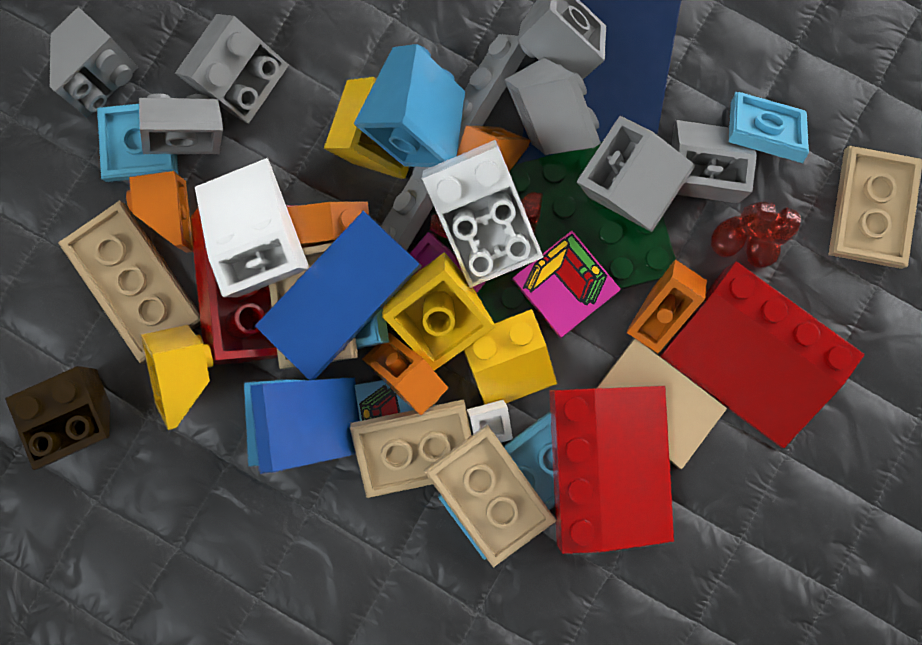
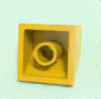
[324,77,409,179]
[382,252,495,371]
[463,309,557,405]
[141,325,213,430]

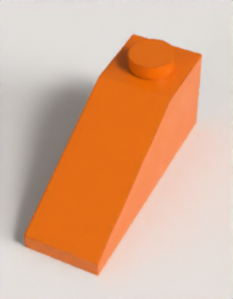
[287,202,369,248]

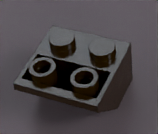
[5,366,110,470]

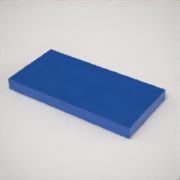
[255,211,422,380]
[250,378,360,473]

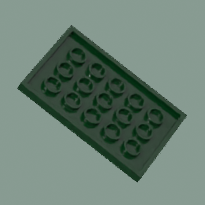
[430,141,676,323]

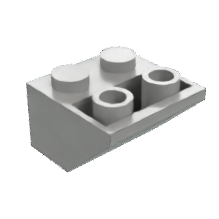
[50,7,138,118]
[175,14,289,124]
[505,58,601,155]
[577,116,695,232]
[671,120,757,204]

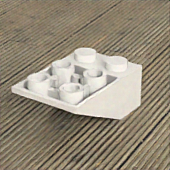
[422,140,544,288]
[195,158,309,297]

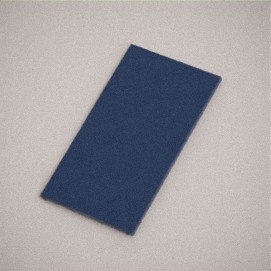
[517,0,681,164]

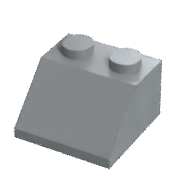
[517,0,606,80]
[139,94,223,154]

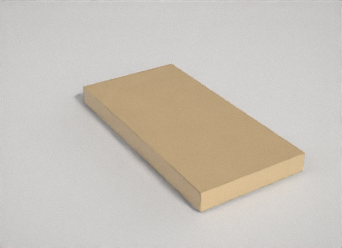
[58,201,201,364]

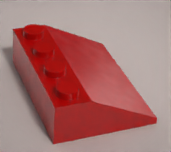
[190,205,301,365]
[659,261,865,448]
[549,386,674,554]

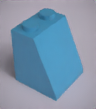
[353,44,465,167]

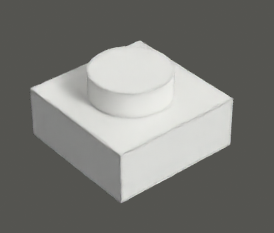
[467,400,513,442]

